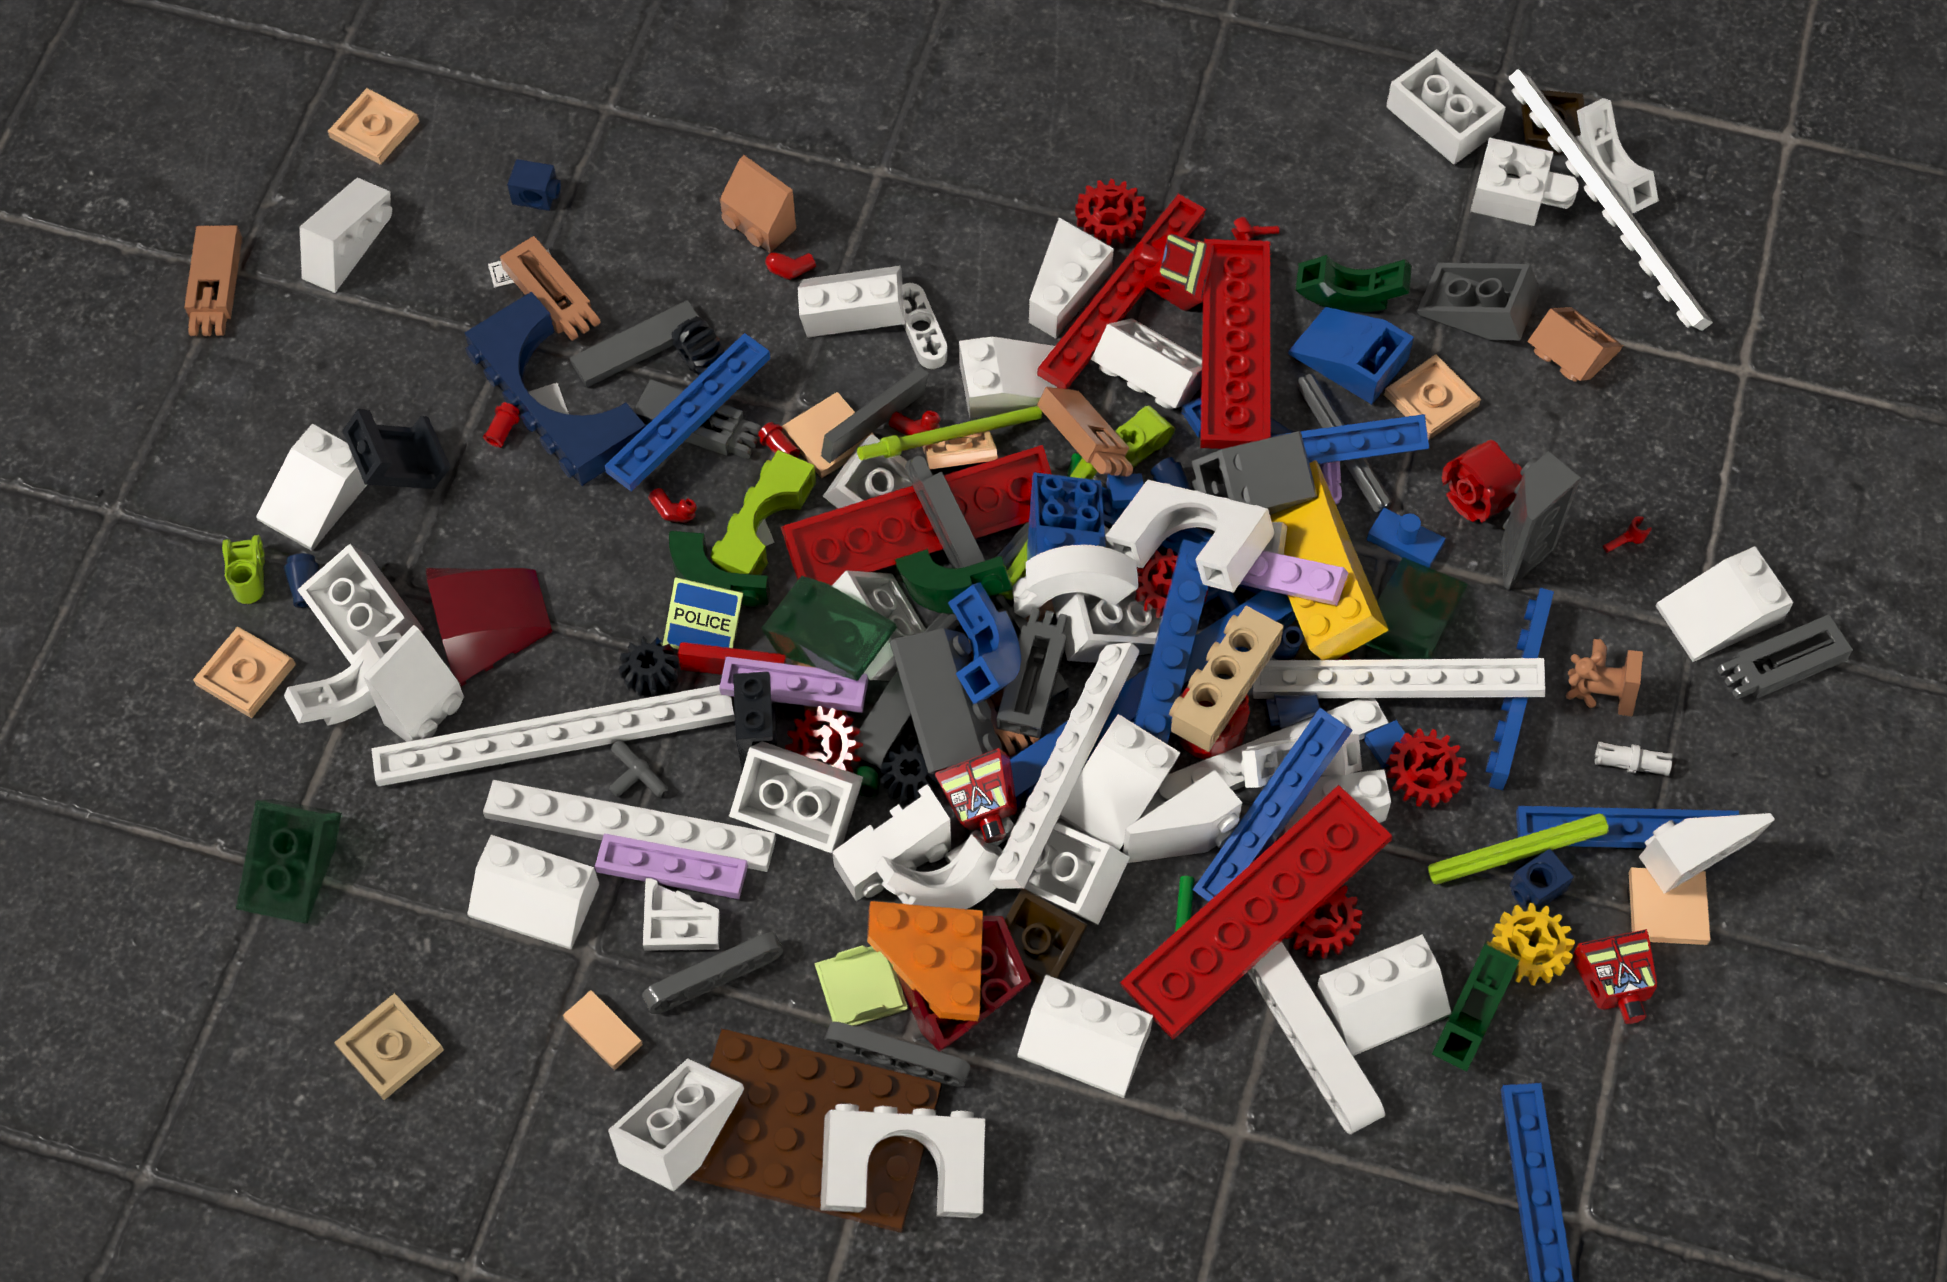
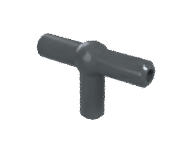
[609,740,668,797]

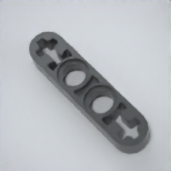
[642,932,784,1014]
[824,1022,970,1087]

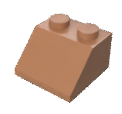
[720,155,796,253]
[1527,307,1624,382]

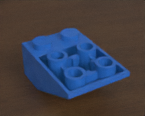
[1288,307,1414,405]
[1027,472,1106,561]

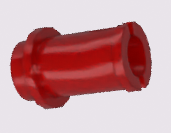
[483,402,520,448]
[758,422,800,458]

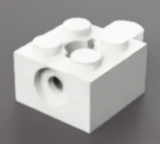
[1471,137,1578,226]

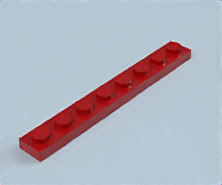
[1037,193,1206,389]

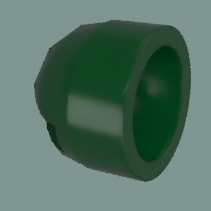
[853,766,880,797]

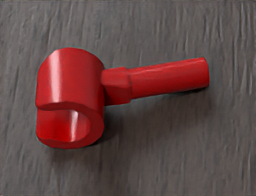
[1231,217,1280,240]
[1603,516,1652,553]

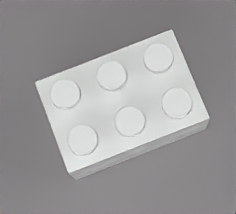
[1386,49,1505,165]
[729,741,863,853]

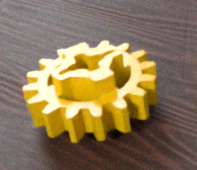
[1491,903,1575,985]

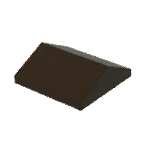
[1521,90,1585,155]
[1005,888,1088,985]

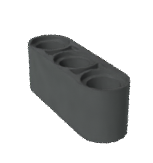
[854,671,914,769]

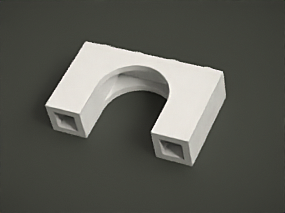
[1105,480,1275,592]
[821,1104,985,1218]

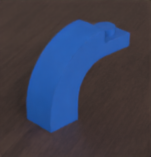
[948,583,1021,704]

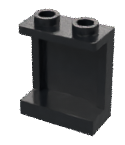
[342,409,450,489]
[733,671,778,771]

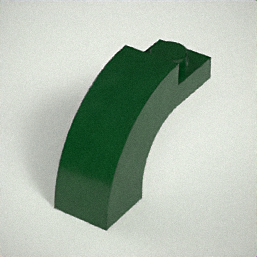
[1295,255,1412,312]
[669,531,770,606]
[895,549,1013,614]
[1432,941,1521,1072]

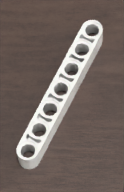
[1248,941,1385,1134]

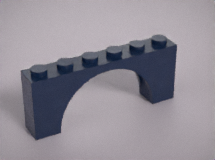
[464,292,646,486]

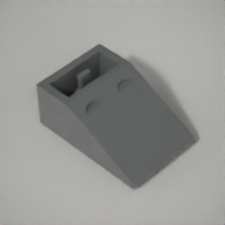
[1192,431,1318,515]

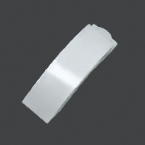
[1575,98,1659,214]
[1013,545,1138,618]
[284,632,402,726]
[1241,734,1362,788]
[875,834,1003,909]

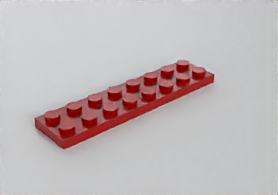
[1200,239,1271,449]
[781,445,1052,594]
[1120,785,1392,1039]

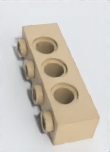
[1169,606,1284,752]

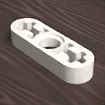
[902,283,947,369]

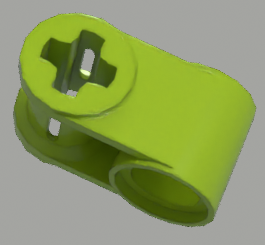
[1115,405,1175,467]
[222,535,265,604]

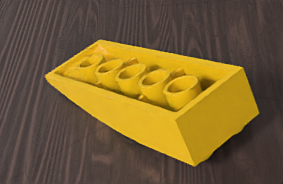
[1270,460,1389,660]

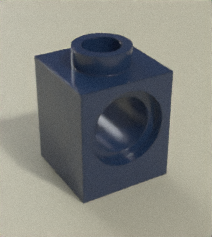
[507,159,561,211]
[1509,849,1574,911]

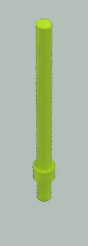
[857,406,1042,460]

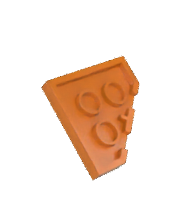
[867,901,983,1021]

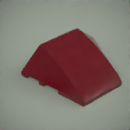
[426,568,552,687]
[896,916,1031,1052]

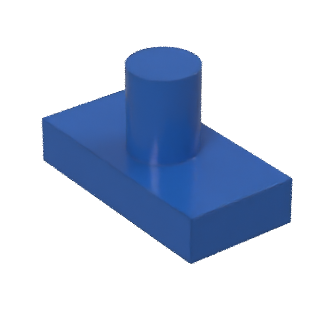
[1366,508,1446,571]

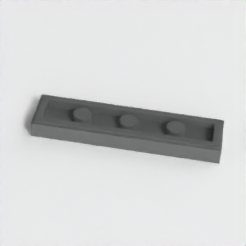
[570,300,699,388]
[821,367,929,464]

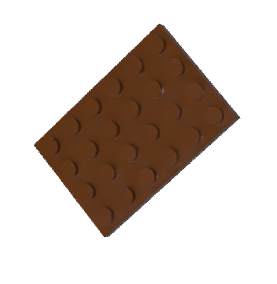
[688,1029,942,1233]

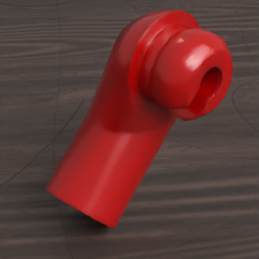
[765,252,816,280]
[889,411,941,436]
[648,488,697,523]

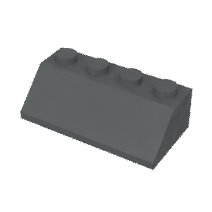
[1501,451,1581,591]
[889,628,1002,774]

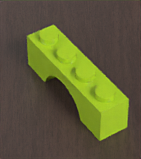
[710,450,816,575]

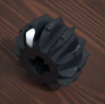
[672,316,724,376]
[618,636,680,698]
[881,744,940,806]

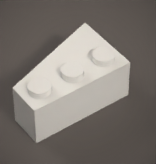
[300,178,392,293]
[1029,218,1114,338]
[1279,769,1391,838]
[832,784,951,901]

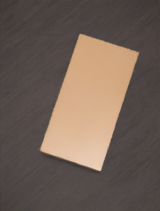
[563,990,643,1071]

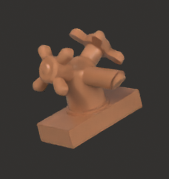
[1566,639,1643,717]

